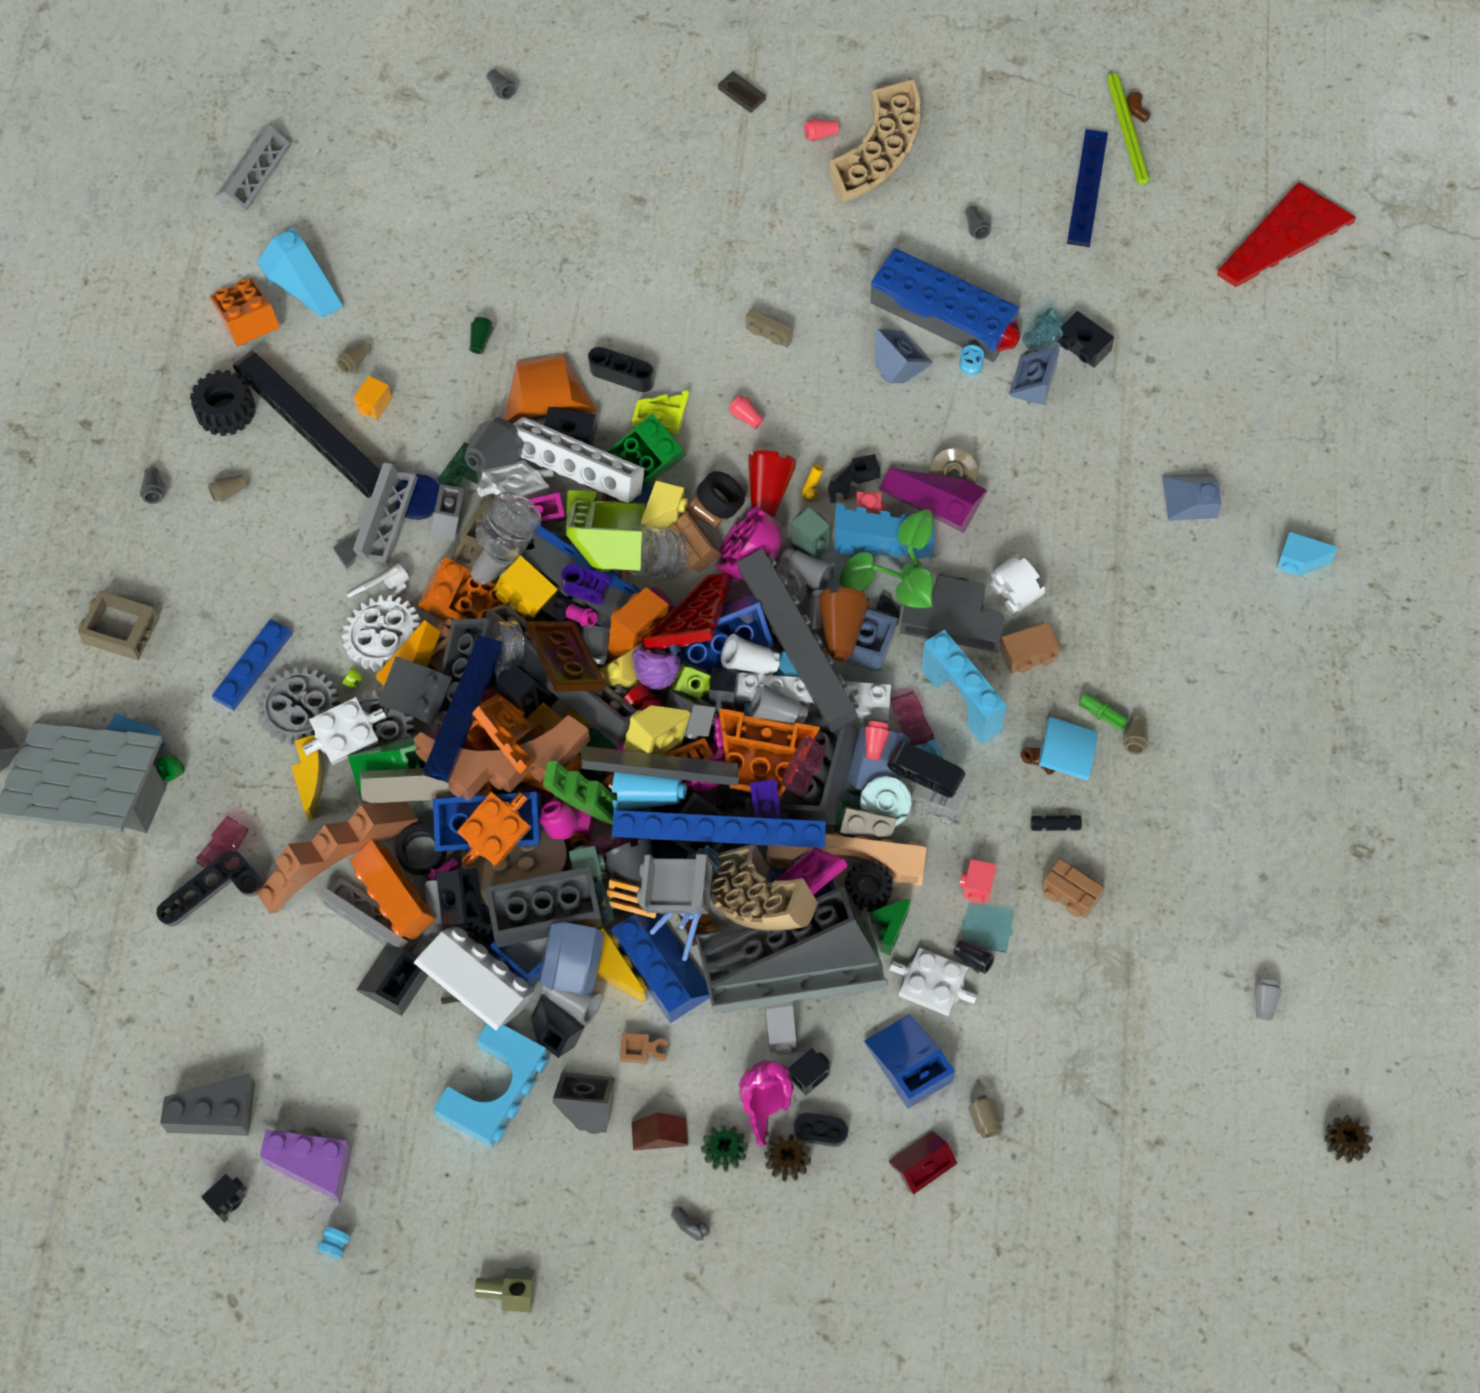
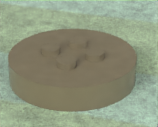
[462,827,569,906]

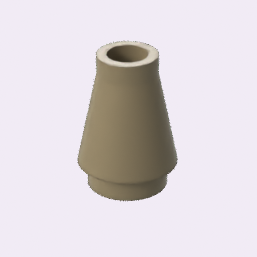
[336,341,371,374]
[208,475,247,502]
[1123,715,1149,755]

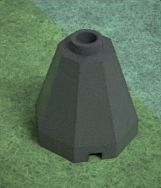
[464,416,524,472]

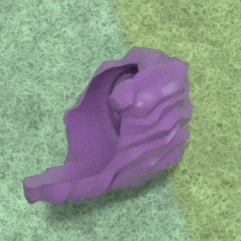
[632,643,681,690]

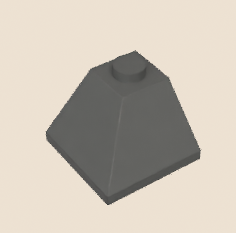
[553,1073,615,1134]

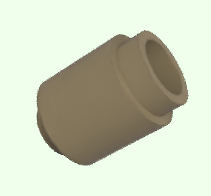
[968,1095,1003,1139]

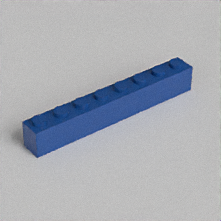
[612,810,826,848]

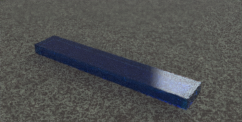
[1067,129,1108,247]
[423,635,504,783]

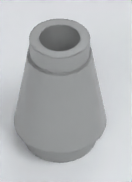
[1255,979,1282,1021]

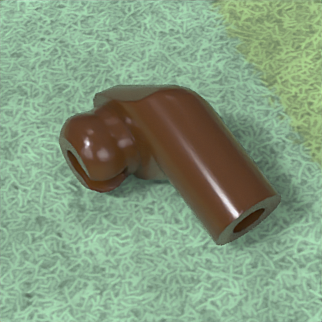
[1127,92,1151,123]
[1020,747,1055,775]

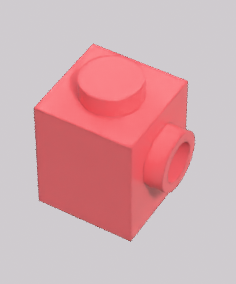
[856,492,886,514]
[960,859,996,904]

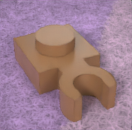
[620,1033,668,1064]

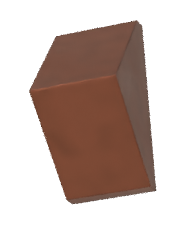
[631,1112,688,1151]

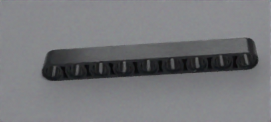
[233,350,380,498]

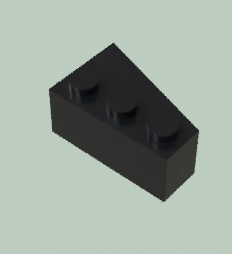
[495,664,559,719]

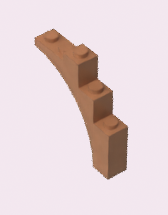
[414,715,590,801]
[257,801,418,914]

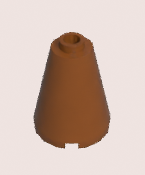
[819,588,870,662]

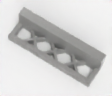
[215,125,290,212]
[353,462,418,565]
[318,878,423,952]

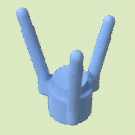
[650,913,702,961]

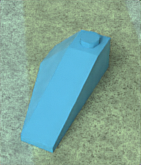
[257,227,343,318]

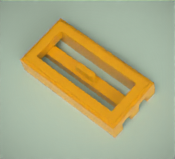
[604,878,657,918]

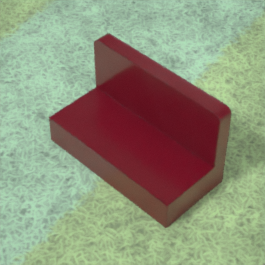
[889,1131,958,1195]

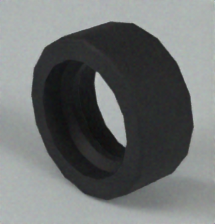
[697,471,745,519]
[395,823,447,876]

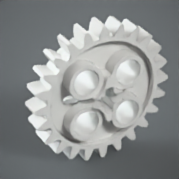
[342,595,422,672]

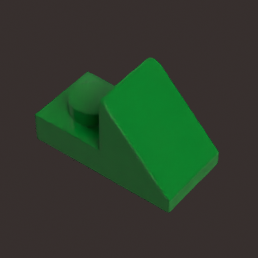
[871,899,911,956]

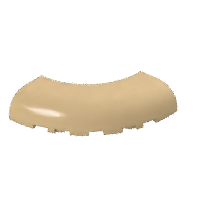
[828,79,921,203]
[710,844,818,931]

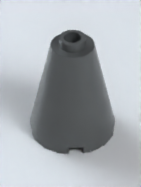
[603,839,654,907]

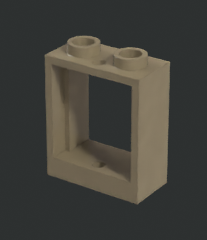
[78,591,159,661]

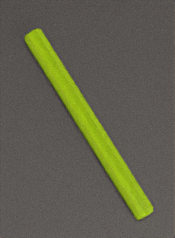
[1107,73,1150,185]

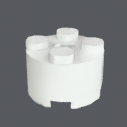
[989,554,1046,614]

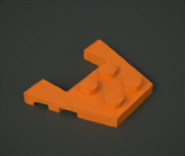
[472,694,545,774]

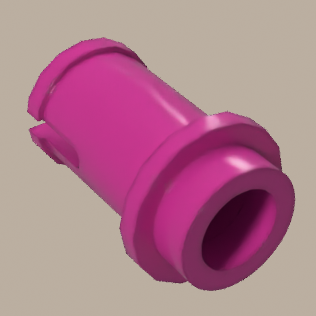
[566,604,598,628]
[426,858,461,881]

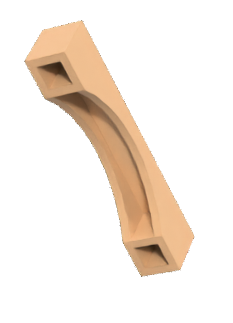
[766,833,927,886]

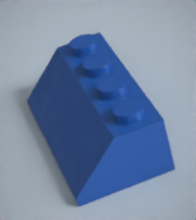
[664,595,775,681]
[433,792,543,852]
[611,913,710,1023]

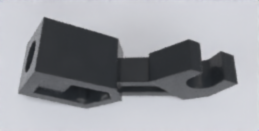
[828,454,880,503]

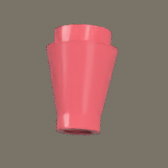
[804,118,839,141]
[728,395,764,429]
[865,721,890,760]

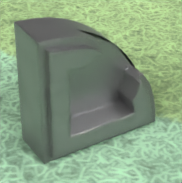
[333,535,357,569]

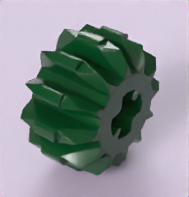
[701,1124,748,1172]

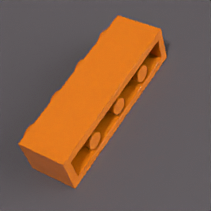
[350,839,436,940]

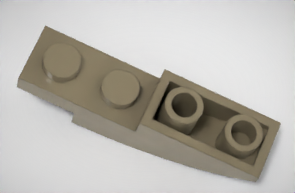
[451,493,513,571]

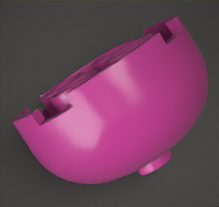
[715,507,782,581]

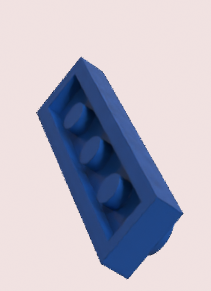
[212,619,292,711]

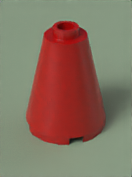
[748,450,797,518]

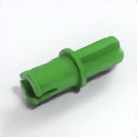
[1079,692,1128,730]

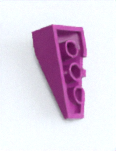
[879,468,987,533]

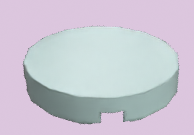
[859,776,912,826]

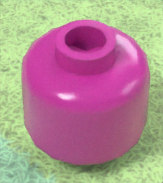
[539,800,578,840]

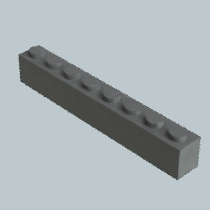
[736,548,859,732]
[485,603,637,746]

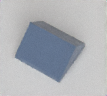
[1009,346,1060,405]

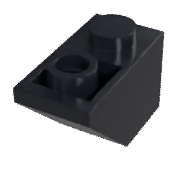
[531,996,585,1058]

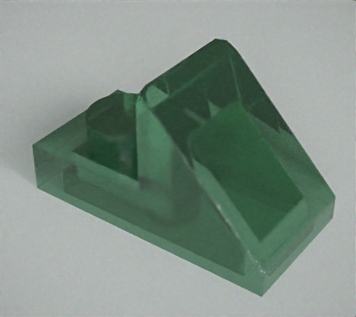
[438,442,478,487]

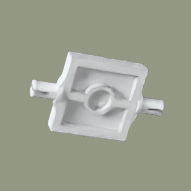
[477,460,553,506]
[302,697,386,766]
[889,948,978,1016]

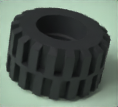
[190,370,256,436]

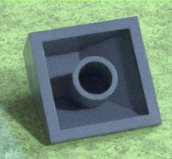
[875,329,932,384]
[1162,474,1222,521]

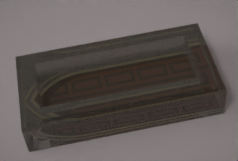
[718,71,766,113]

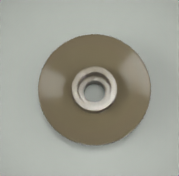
[929,448,978,484]

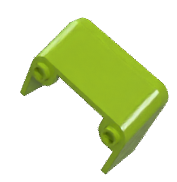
[566,500,645,572]

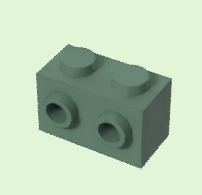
[791,508,830,559]
[569,845,607,896]

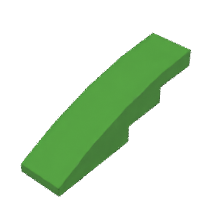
[543,761,618,825]

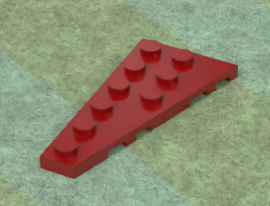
[1217,182,1356,287]
[643,573,732,649]

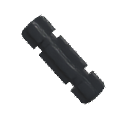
[1030,815,1082,831]

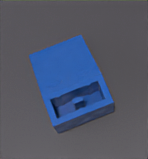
[864,1014,955,1109]

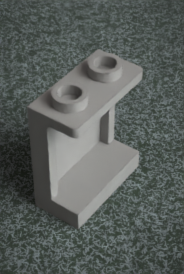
[637,854,713,914]

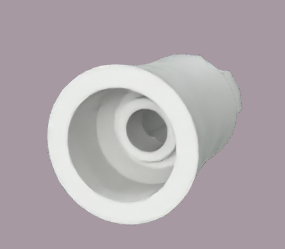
[721,634,780,675]

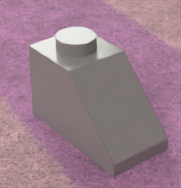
[430,484,464,541]
[765,1001,796,1055]

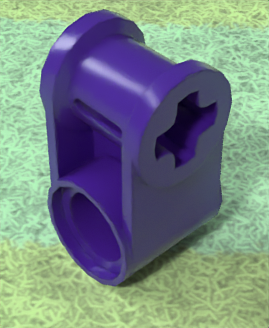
[561,564,612,604]

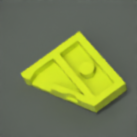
[632,390,690,434]

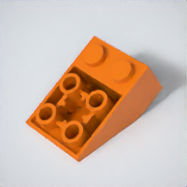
[210,278,280,346]
[417,557,505,620]
[607,587,669,662]

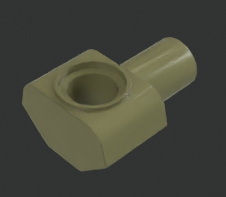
[475,1268,535,1312]

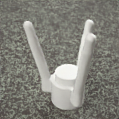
[347,564,409,600]

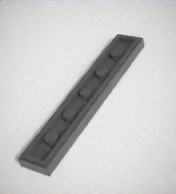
[581,746,739,786]

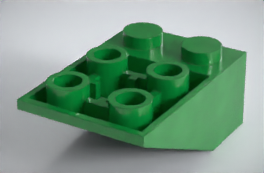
[607,413,687,487]
[348,736,432,802]

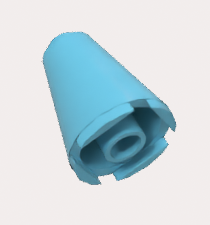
[612,772,687,811]

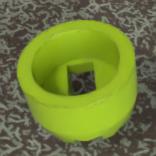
[341,666,363,688]

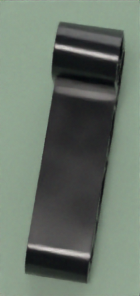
[156,850,262,927]

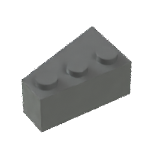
[160,1074,255,1136]

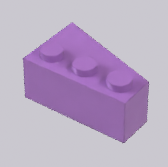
[260,1130,352,1203]

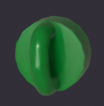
[156,754,185,781]

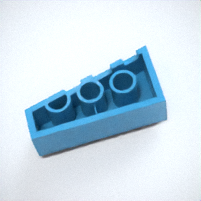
[834,503,934,558]

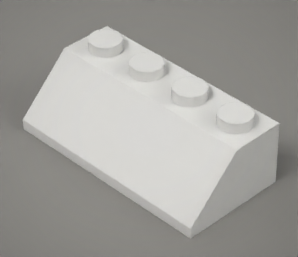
[414,925,535,1030]

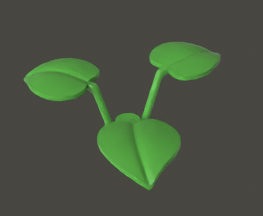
[840,509,933,608]

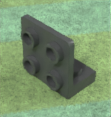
[378,657,452,725]

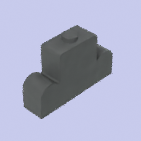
[900,576,1004,653]

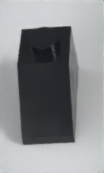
[708,667,738,727]

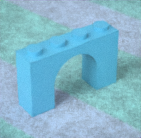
[921,629,1007,744]
[433,1024,549,1148]

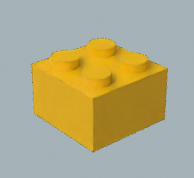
[494,555,558,622]

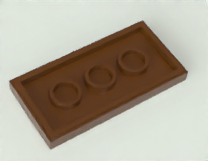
[526,621,606,692]

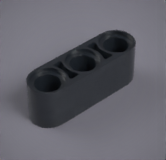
[588,347,654,392]
[887,742,966,798]

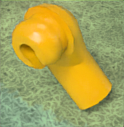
[801,464,824,502]

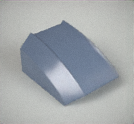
[842,607,899,671]
[847,726,910,790]
[539,922,604,995]

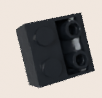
[356,946,429,1016]

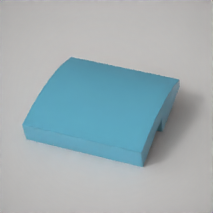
[1039,717,1098,781]

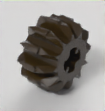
[1324,1115,1373,1164]
[764,1134,811,1182]

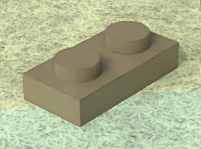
[746,309,792,348]
[839,806,897,841]

